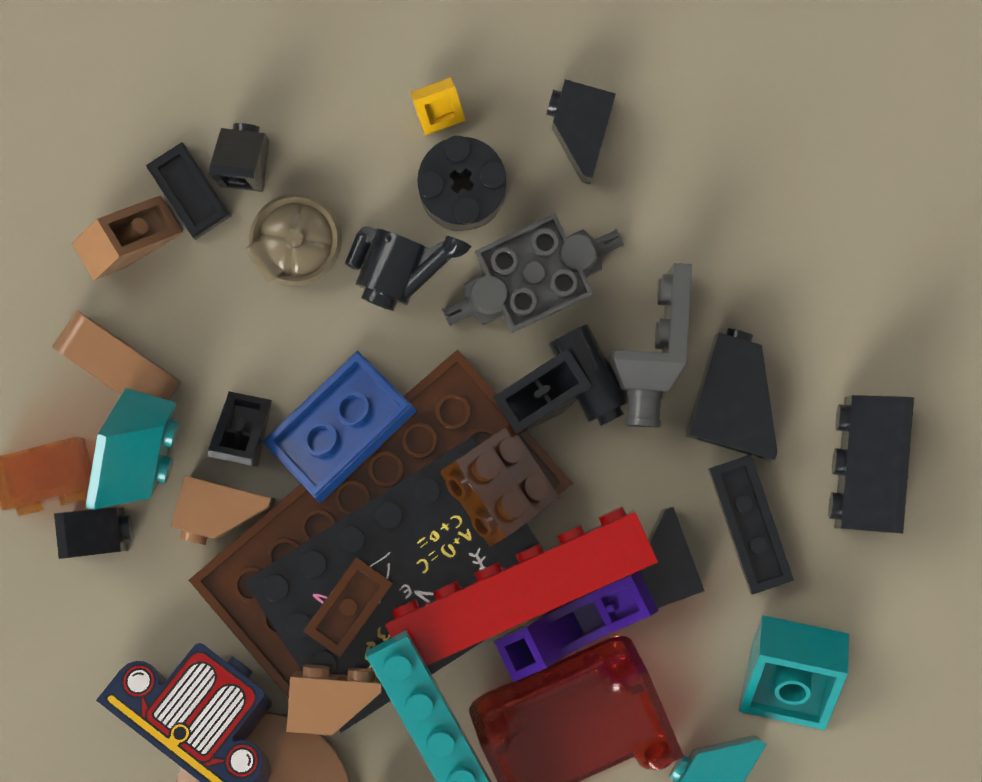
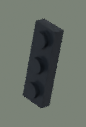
[708,454,794,595]

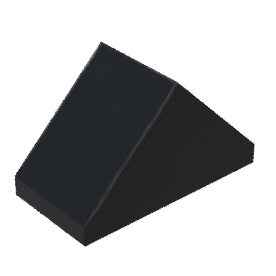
[493,348,593,435]
[207,391,272,467]

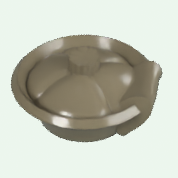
[245,194,342,286]

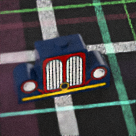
[96,643,272,782]

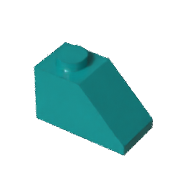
[669,735,767,782]

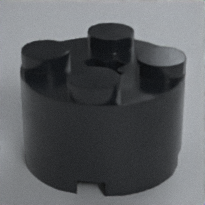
[417,135,506,231]

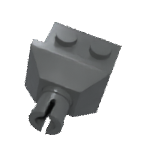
[609,263,692,428]

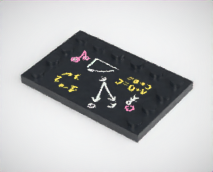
[245,437,544,733]

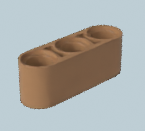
[52,311,181,400]

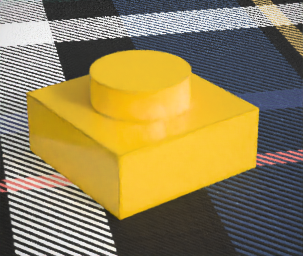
[410,77,466,136]

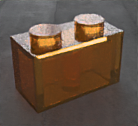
[0,436,92,517]

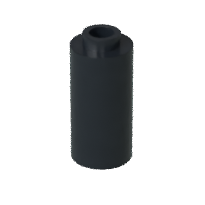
[549,324,628,426]

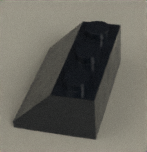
[828,395,914,534]

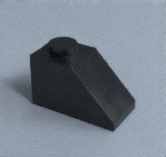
[546,79,616,184]
[209,123,269,192]
[54,507,134,559]
[640,507,705,608]

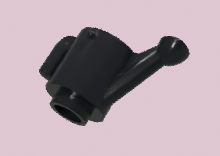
[345,226,472,311]

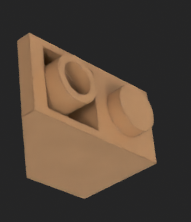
[286,665,384,735]

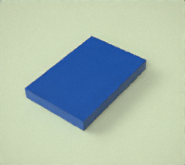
[262,351,417,503]

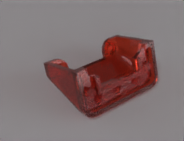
[469,635,684,782]

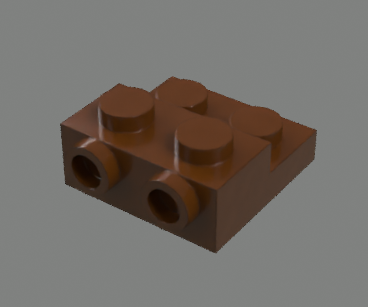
[440,424,560,547]

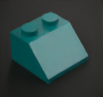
[85,388,180,510]
[739,615,849,730]

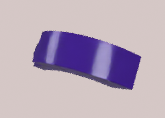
[494,571,659,682]

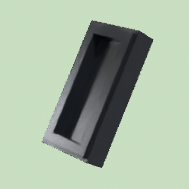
[146,142,231,240]

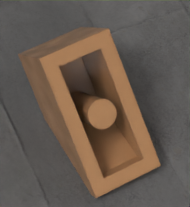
[72,195,183,280]
[171,475,275,545]

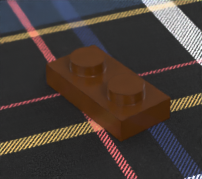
[303,557,393,657]

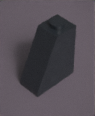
[686,328,777,461]

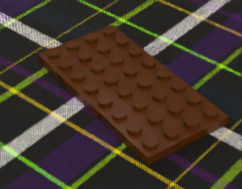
[188,349,573,698]

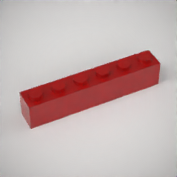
[385,506,658,666]

